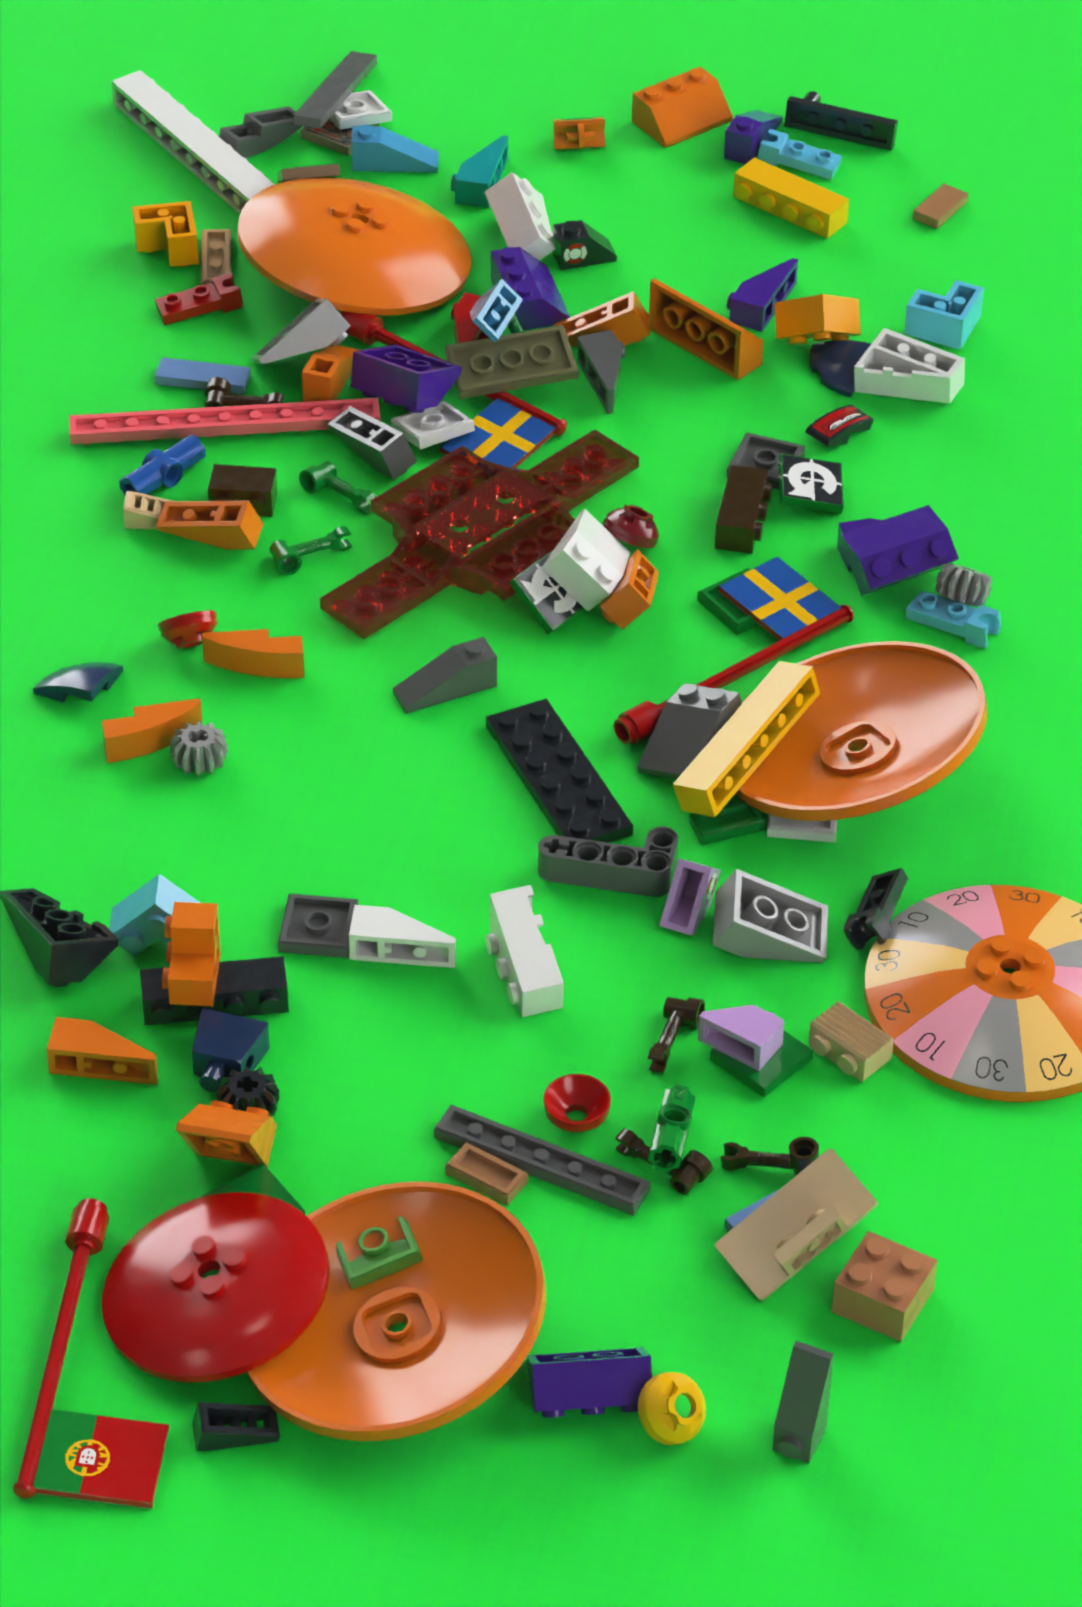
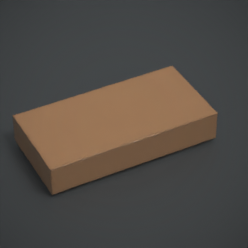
[913,184,968,229]
[445,1142,528,1206]

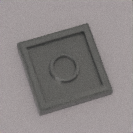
[727,432,805,490]
[278,893,358,958]

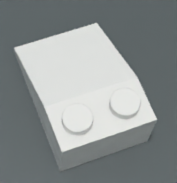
[541,509,631,611]

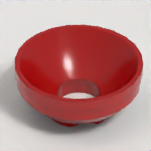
[158,610,218,649]
[543,1074,611,1132]

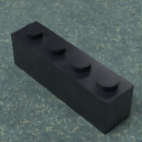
[140,956,289,1025]

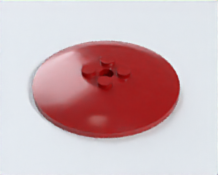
[102,1192,329,1383]

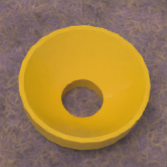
[638,1372,706,1445]

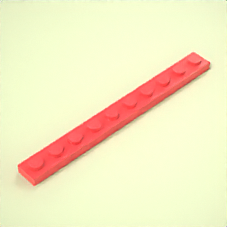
[69,398,380,445]

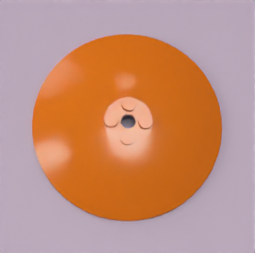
[237,177,471,315]

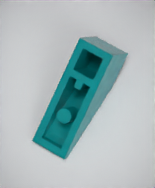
[451,135,509,208]

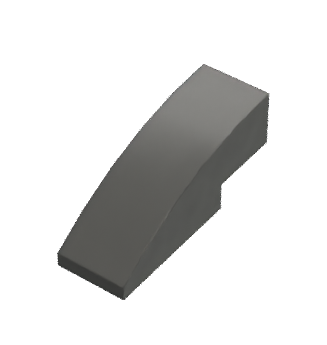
[219,107,302,158]

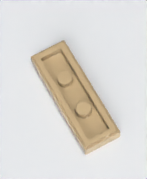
[201,229,231,285]

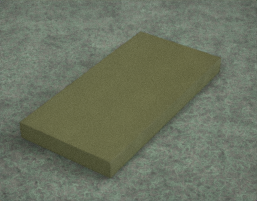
[445,325,579,399]

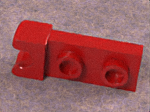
[155,273,243,325]

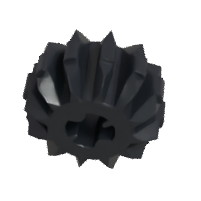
[216,1066,280,1116]

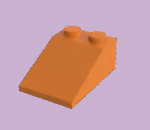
[176,1101,277,1168]

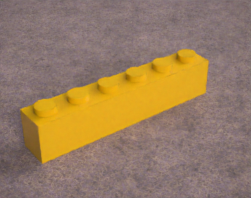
[673,661,820,817]

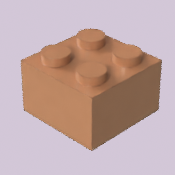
[832,1231,938,1342]

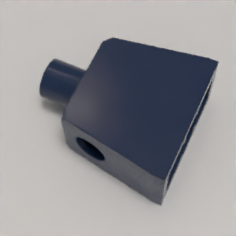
[192,1008,270,1092]

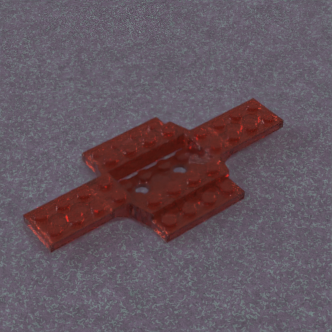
[320,430,639,639]

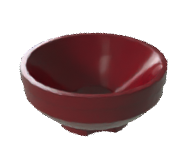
[602,505,660,548]

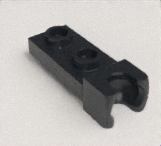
[843,868,908,950]

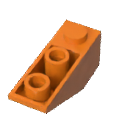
[302,345,360,402]

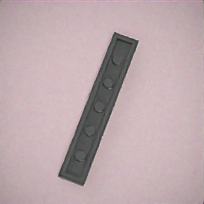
[294,51,377,129]
[434,1105,651,1216]

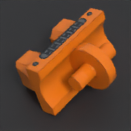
[553,117,605,149]

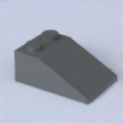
[637,683,742,779]

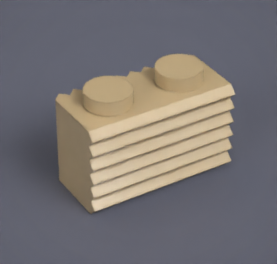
[809,1001,894,1082]

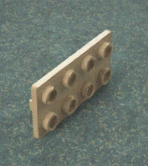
[715,1148,878,1301]

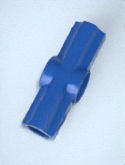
[119,434,206,495]

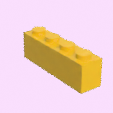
[733,157,849,239]

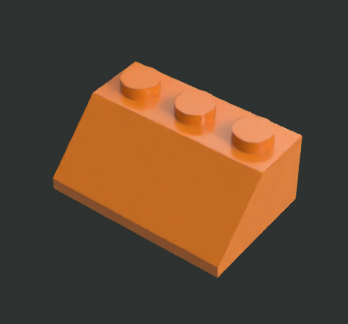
[632,67,733,148]

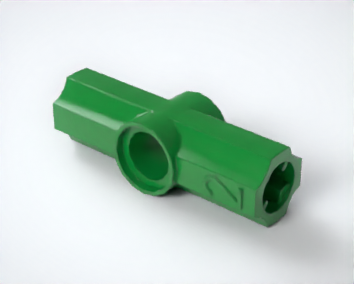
[648,1084,696,1173]

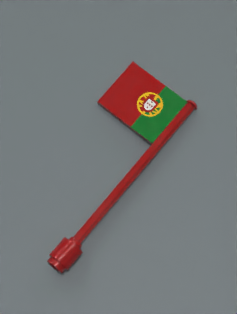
[13,1198,169,1508]

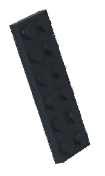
[486,698,633,843]

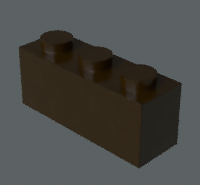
[715,465,773,554]

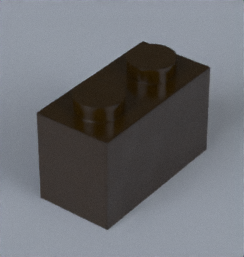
[208,464,277,517]

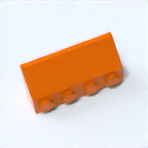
[649,278,764,380]

